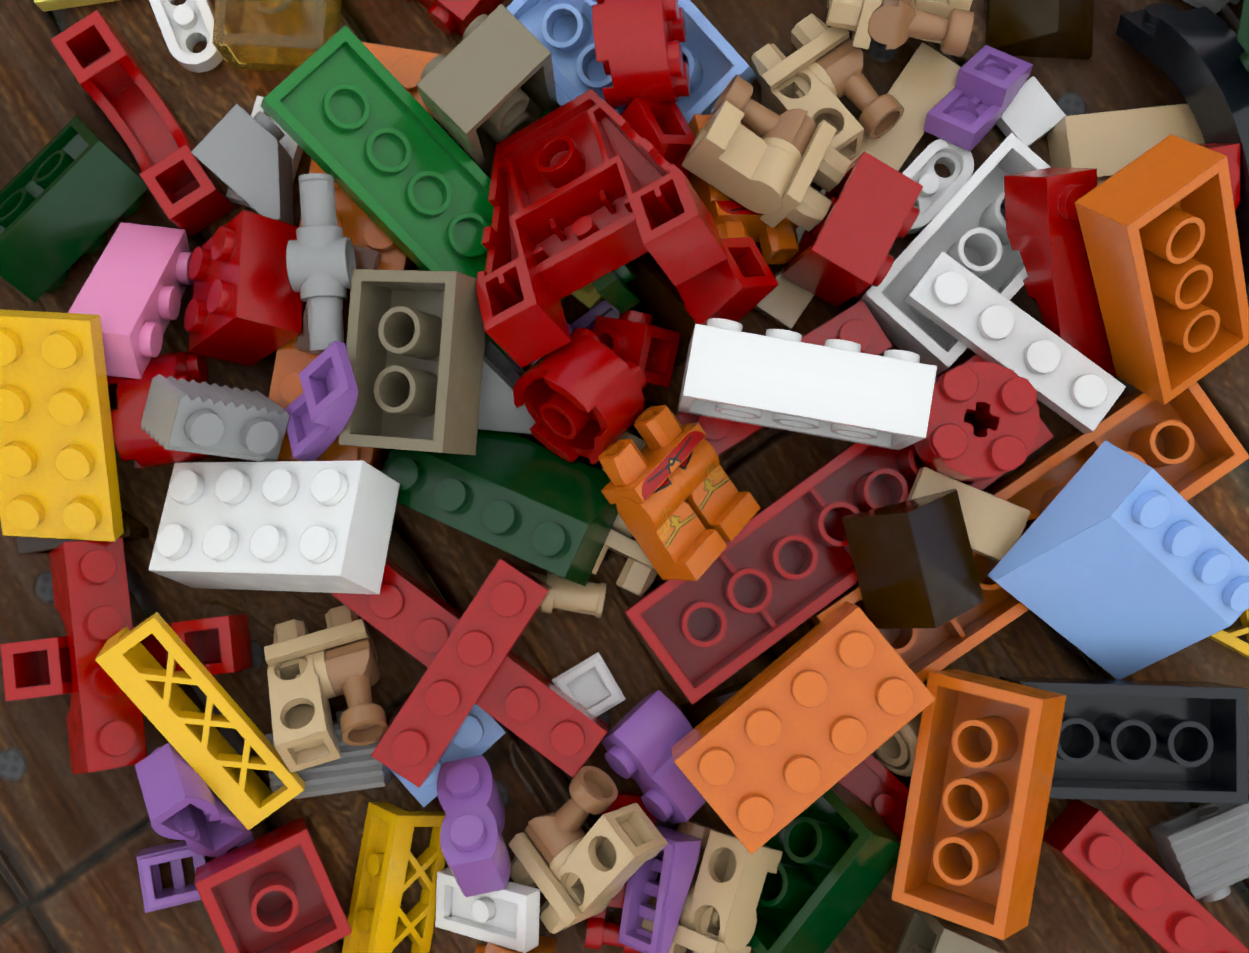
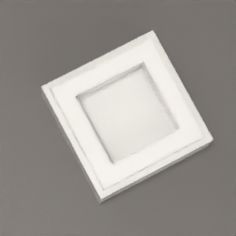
[996,76,1066,147]
[552,652,626,717]

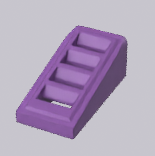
[618,826,702,953]
[137,829,254,913]

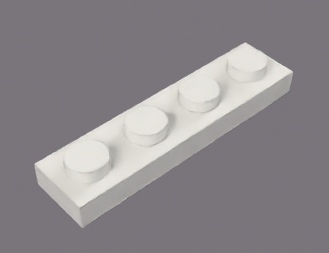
[904,251,1126,434]

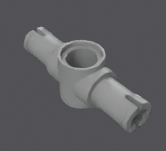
[286,173,356,353]

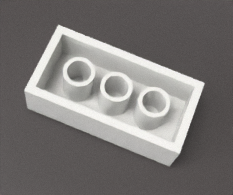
[857,133,1051,376]
[677,318,937,450]
[149,460,400,594]

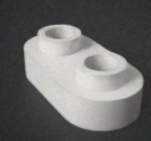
[149,0,226,73]
[902,139,974,234]

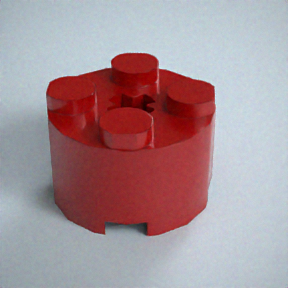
[592,0,691,110]
[513,328,647,465]
[107,351,211,469]
[912,362,1040,482]

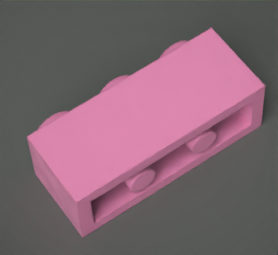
[68,222,194,379]

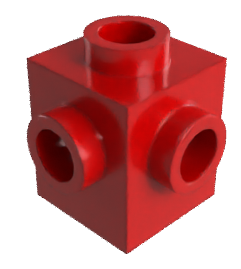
[593,310,681,387]

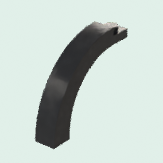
[1116,3,1249,306]

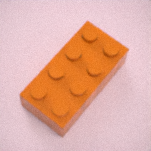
[1075,134,1249,405]
[671,601,936,855]
[891,669,1066,940]

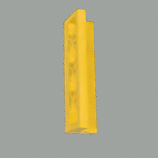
[95,612,305,831]
[342,802,446,953]

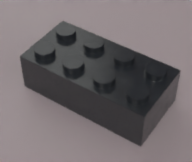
[1000,676,1248,804]

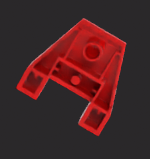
[475,89,728,368]
[1004,143,1241,378]

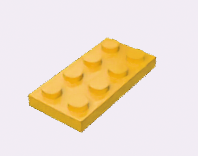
[0,309,124,542]

